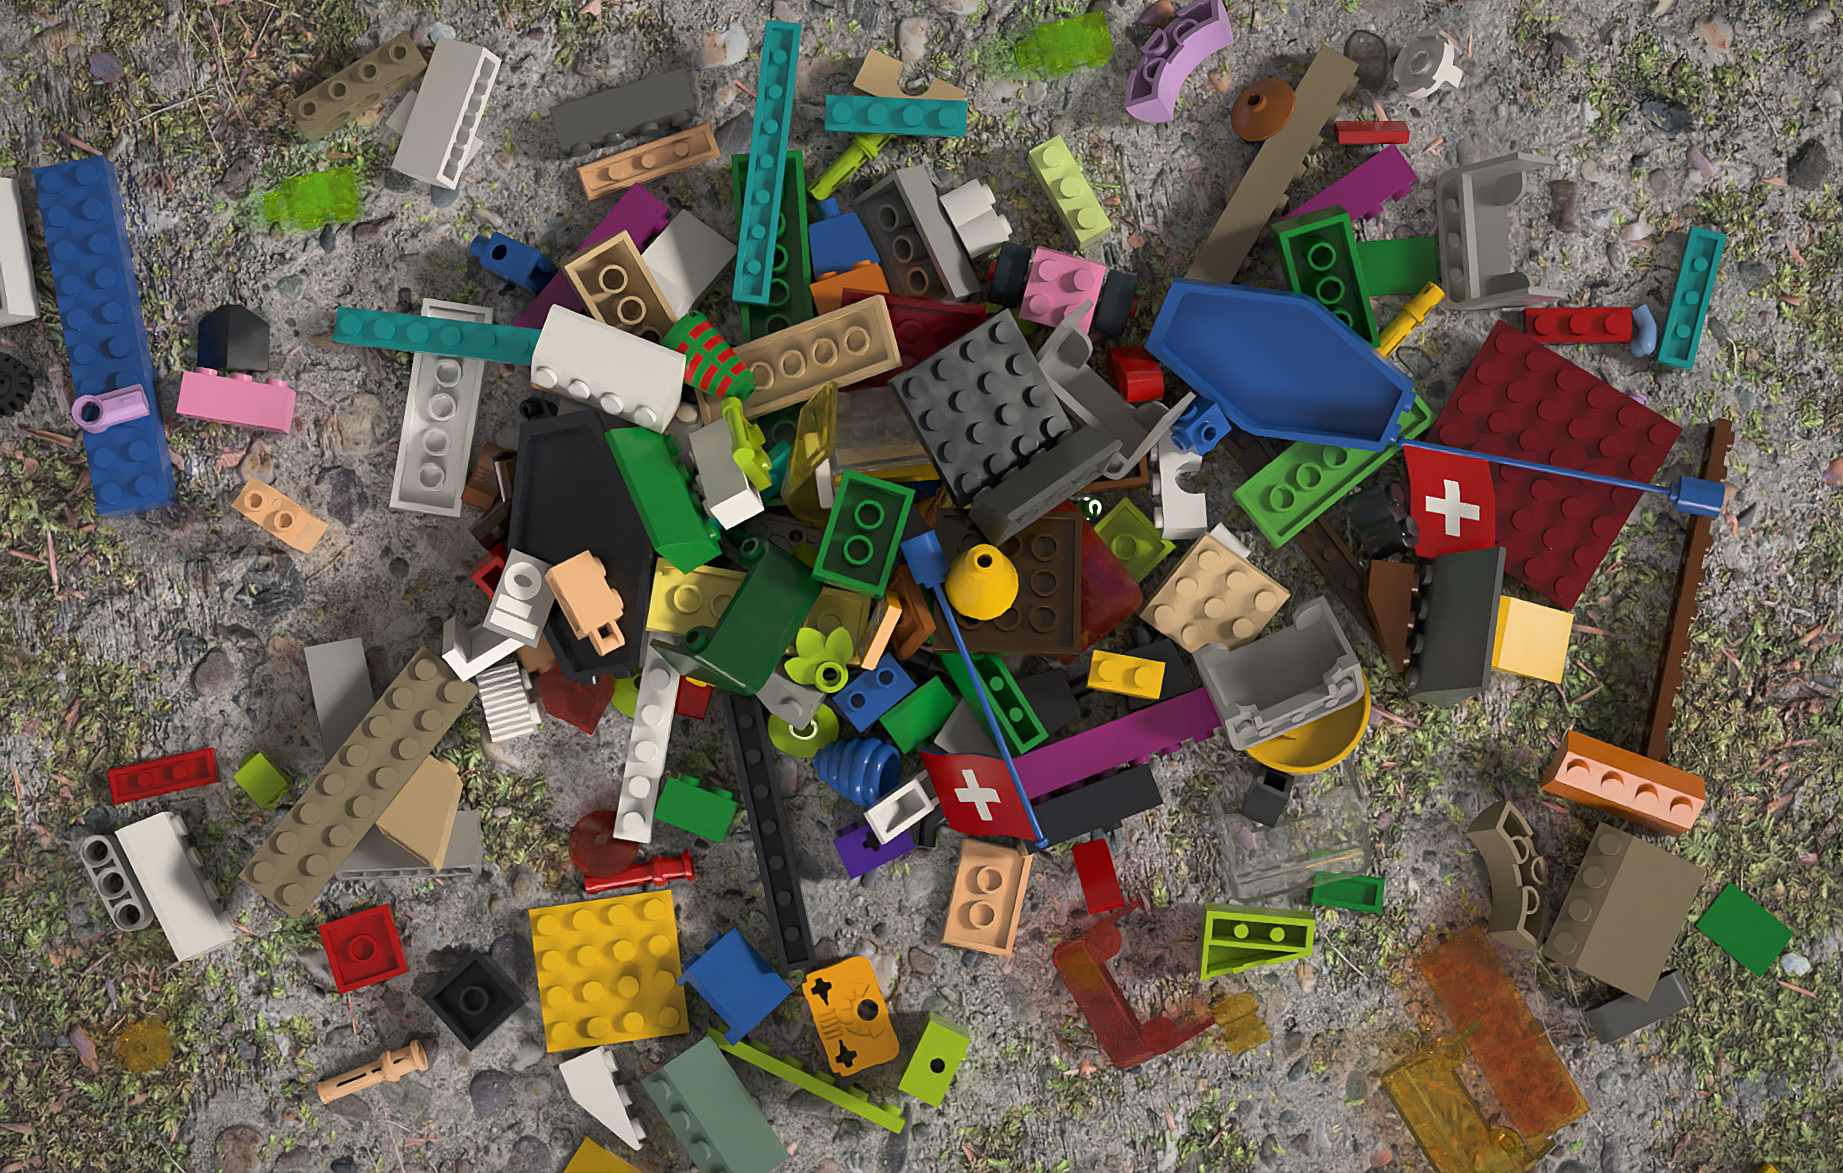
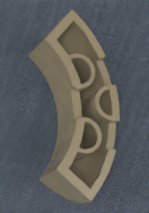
[1466,800,1549,951]

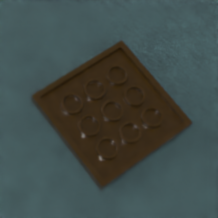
[933,508,1082,657]

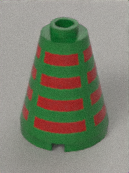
[660,310,756,403]

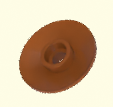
[1230,78,1295,141]

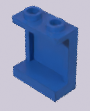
[676,927,792,1046]

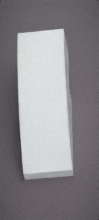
[863,768,940,845]

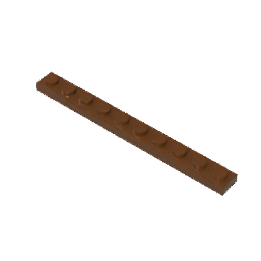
[1638,418,1735,763]

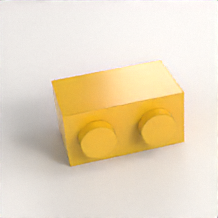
[1085,650,1165,700]

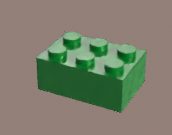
[810,468,915,600]

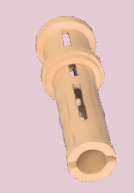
[317,1039,428,1104]

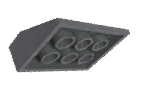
[1405,546,1506,708]

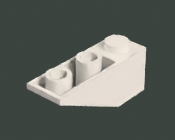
[559,1045,647,1151]

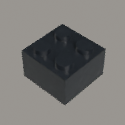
[422,947,530,1052]

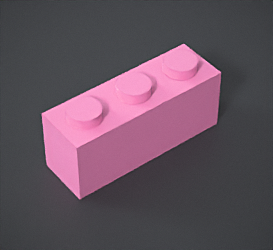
[176,367,296,434]

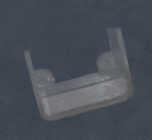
[1209,758,1372,903]

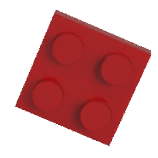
[318,903,410,995]

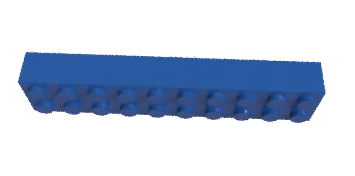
[33,155,179,519]

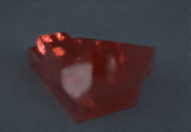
[536,667,615,735]

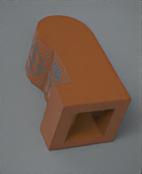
[460,442,507,511]

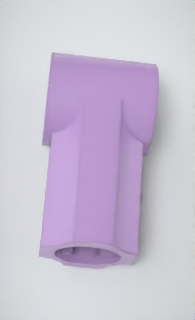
[72,383,150,433]

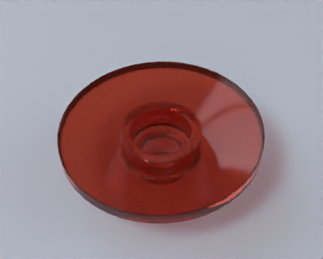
[568,809,640,879]

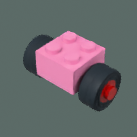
[987,241,1139,337]

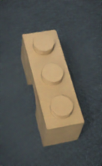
[853,48,966,101]

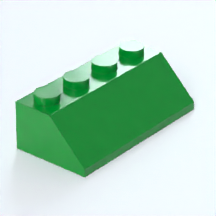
[604,427,722,575]

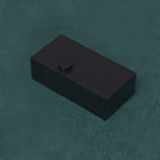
[1012,763,1164,857]

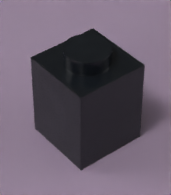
[1240,764,1295,828]

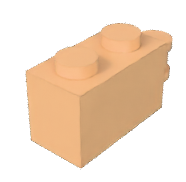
[544,550,625,656]

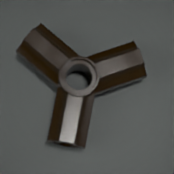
[468,449,518,551]

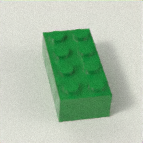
[1271,204,1381,348]

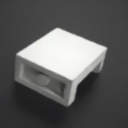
[442,615,524,682]

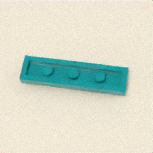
[824,95,968,138]
[1654,226,1727,372]

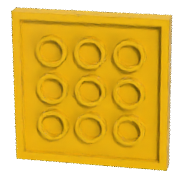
[528,889,691,1053]

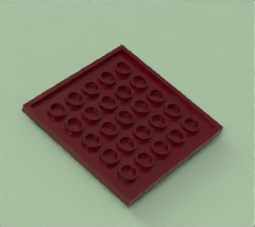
[1397,319,1683,611]

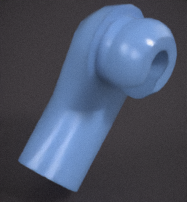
[1629,304,1659,358]

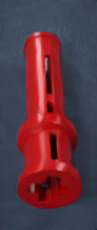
[584,849,695,894]

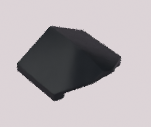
[197,304,270,372]

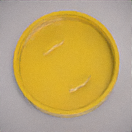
[1244,666,1371,775]

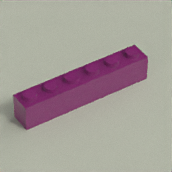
[513,182,671,371]
[1012,686,1222,806]

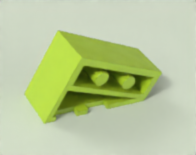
[1196,902,1315,982]

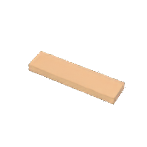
[576,122,721,203]

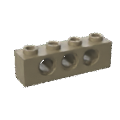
[286,31,428,144]

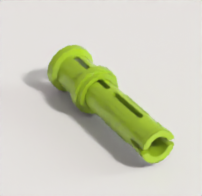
[806,133,900,202]

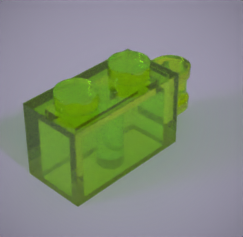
[1013,10,1114,78]
[262,165,366,231]

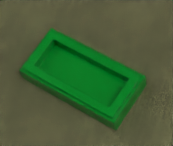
[1308,867,1385,914]

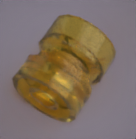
[1209,990,1273,1056]

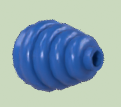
[813,736,901,807]

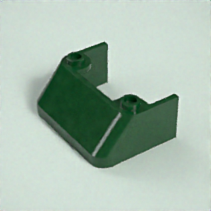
[650,526,824,696]

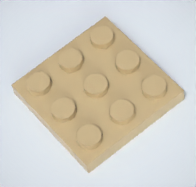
[1138,530,1290,653]

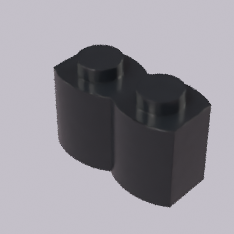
[1344,478,1419,560]

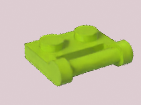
[720,397,772,491]

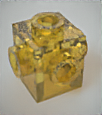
[116,1019,178,1073]

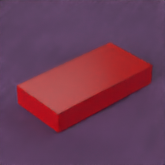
[1334,121,1410,144]

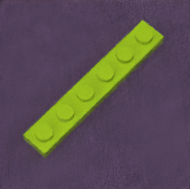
[704,1022,906,1134]

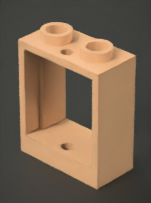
[231,476,329,554]

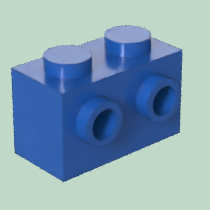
[832,652,917,733]

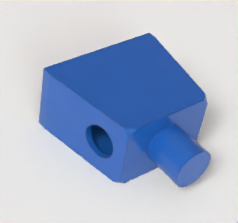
[808,198,881,282]
[470,232,559,298]

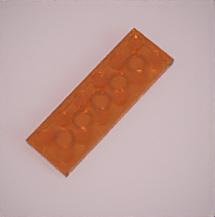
[1414,923,1591,1148]

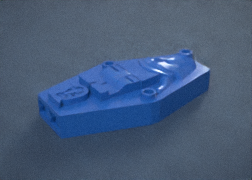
[1144,277,1417,452]

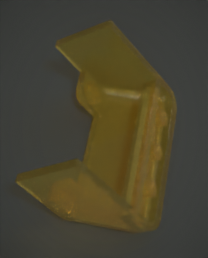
[1381,1019,1557,1173]

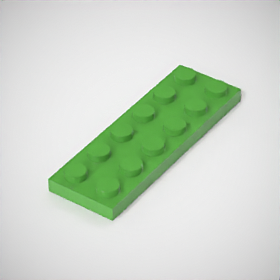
[1231,388,1438,550]

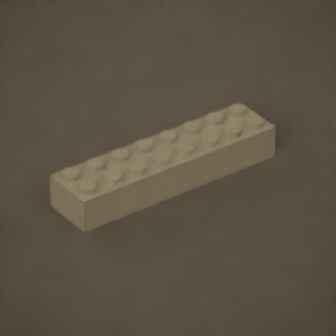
[238,645,480,921]

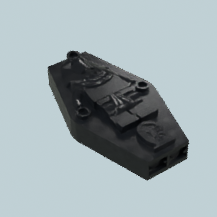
[507,409,657,687]

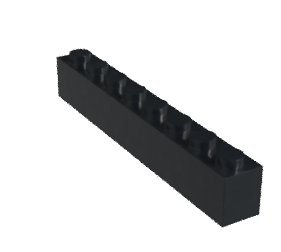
[721,689,819,973]

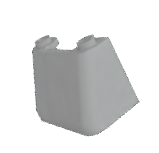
[1191,595,1365,750]

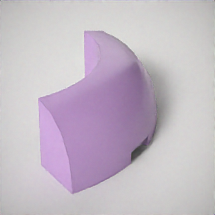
[1125,0,1234,123]

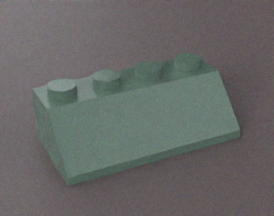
[641,1034,790,1173]

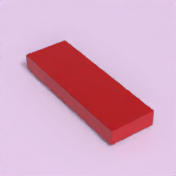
[106,747,221,805]

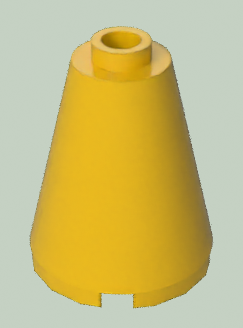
[945,544,1019,620]

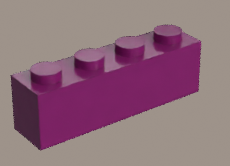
[1277,143,1418,232]

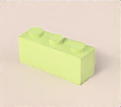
[1027,134,1112,251]

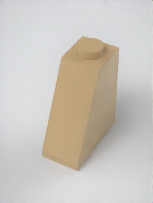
[375,754,463,872]

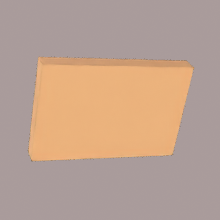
[941,837,1033,958]

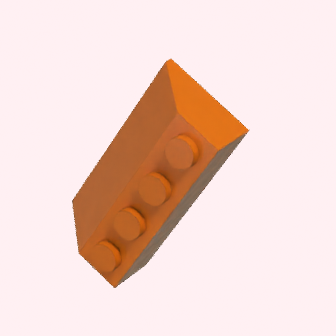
[1540,729,1706,838]

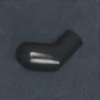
[519,397,558,420]
[918,803,947,848]

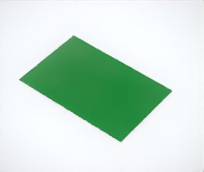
[1356,237,1439,296]
[1695,882,1795,978]

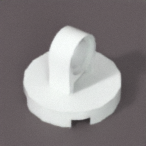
[1393,28,1463,99]

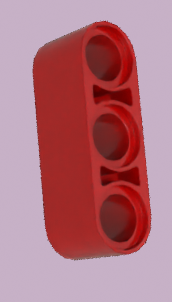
[1106,346,1164,402]

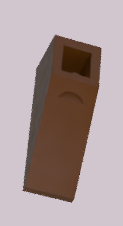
[1362,559,1419,673]

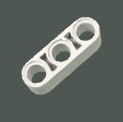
[80,835,154,931]

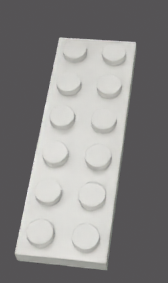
[390,298,495,518]

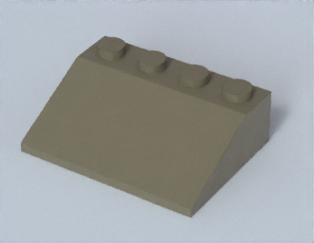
[1541,821,1706,1003]

